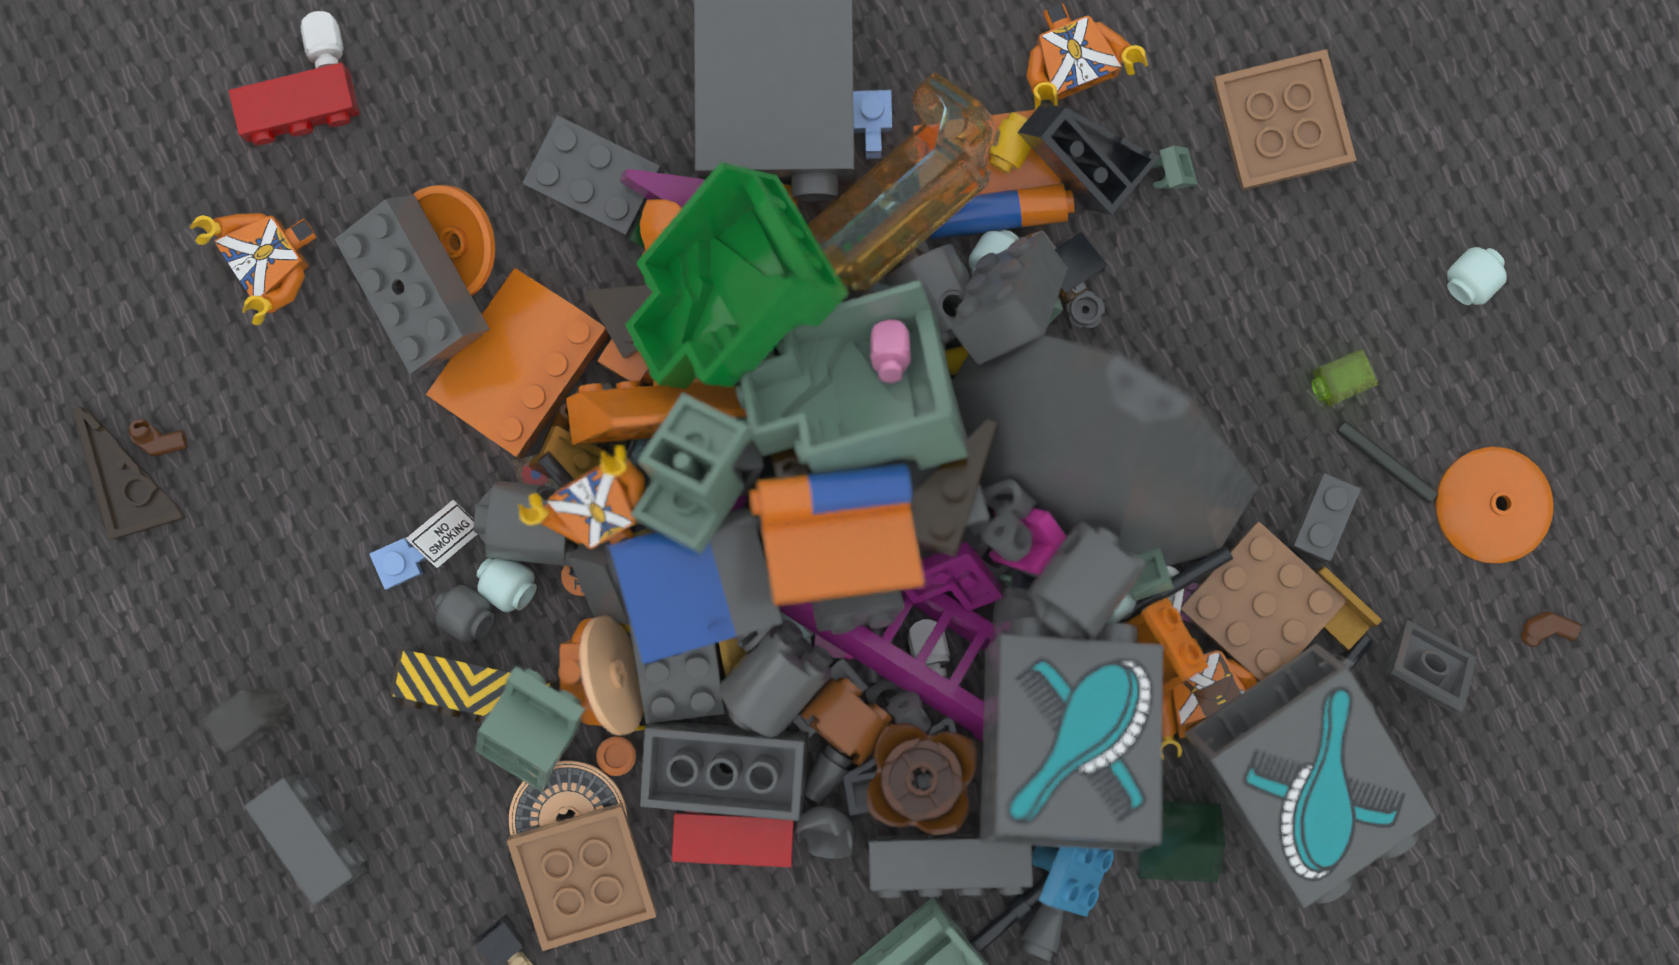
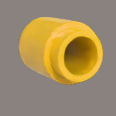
[985,112,1031,174]

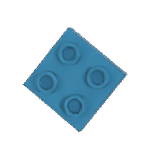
[1032,846,1114,917]

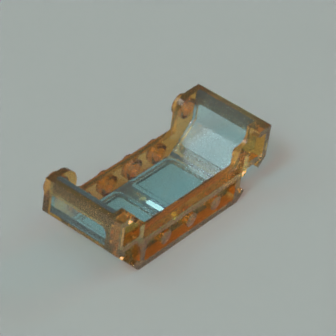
[807,72,1001,289]

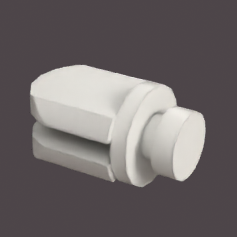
[301,11,343,68]
[908,619,950,677]

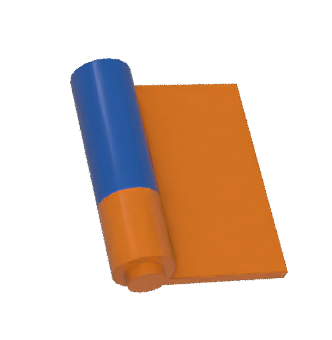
[913,109,1074,240]
[749,463,924,605]

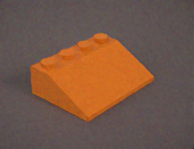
[426,268,609,460]
[566,377,747,445]

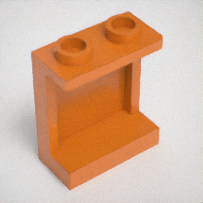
[1124,597,1209,695]

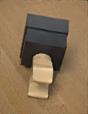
[476,914,533,965]

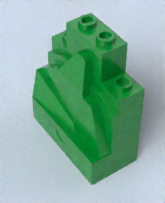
[625,162,848,389]

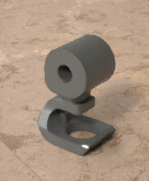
[982,479,1037,562]
[866,678,931,733]

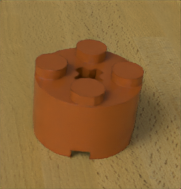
[799,677,892,767]

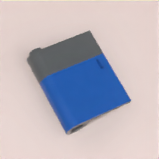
[606,506,782,664]

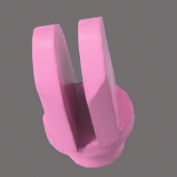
[870,320,910,383]

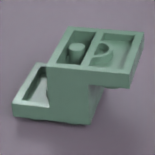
[631,393,753,555]
[475,666,585,792]

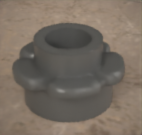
[1066,290,1105,329]

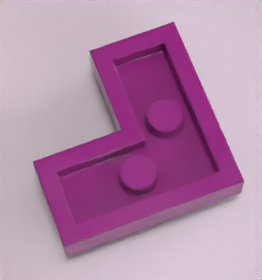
[903,542,1004,611]

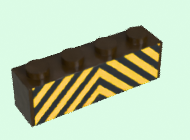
[389,649,558,723]

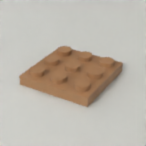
[1212,49,1356,191]
[1180,521,1347,682]
[507,803,657,951]

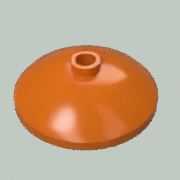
[413,185,495,296]
[1435,447,1553,564]

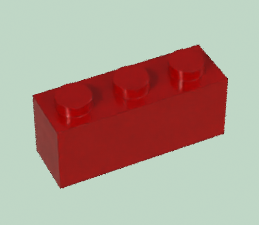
[228,62,360,145]
[672,811,794,867]

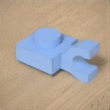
[853,90,892,159]
[370,538,427,590]

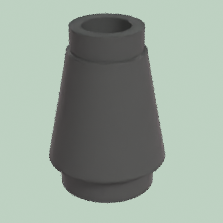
[805,743,854,804]
[1020,902,1065,963]

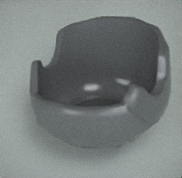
[796,806,856,859]

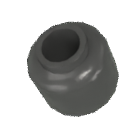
[434,585,495,643]

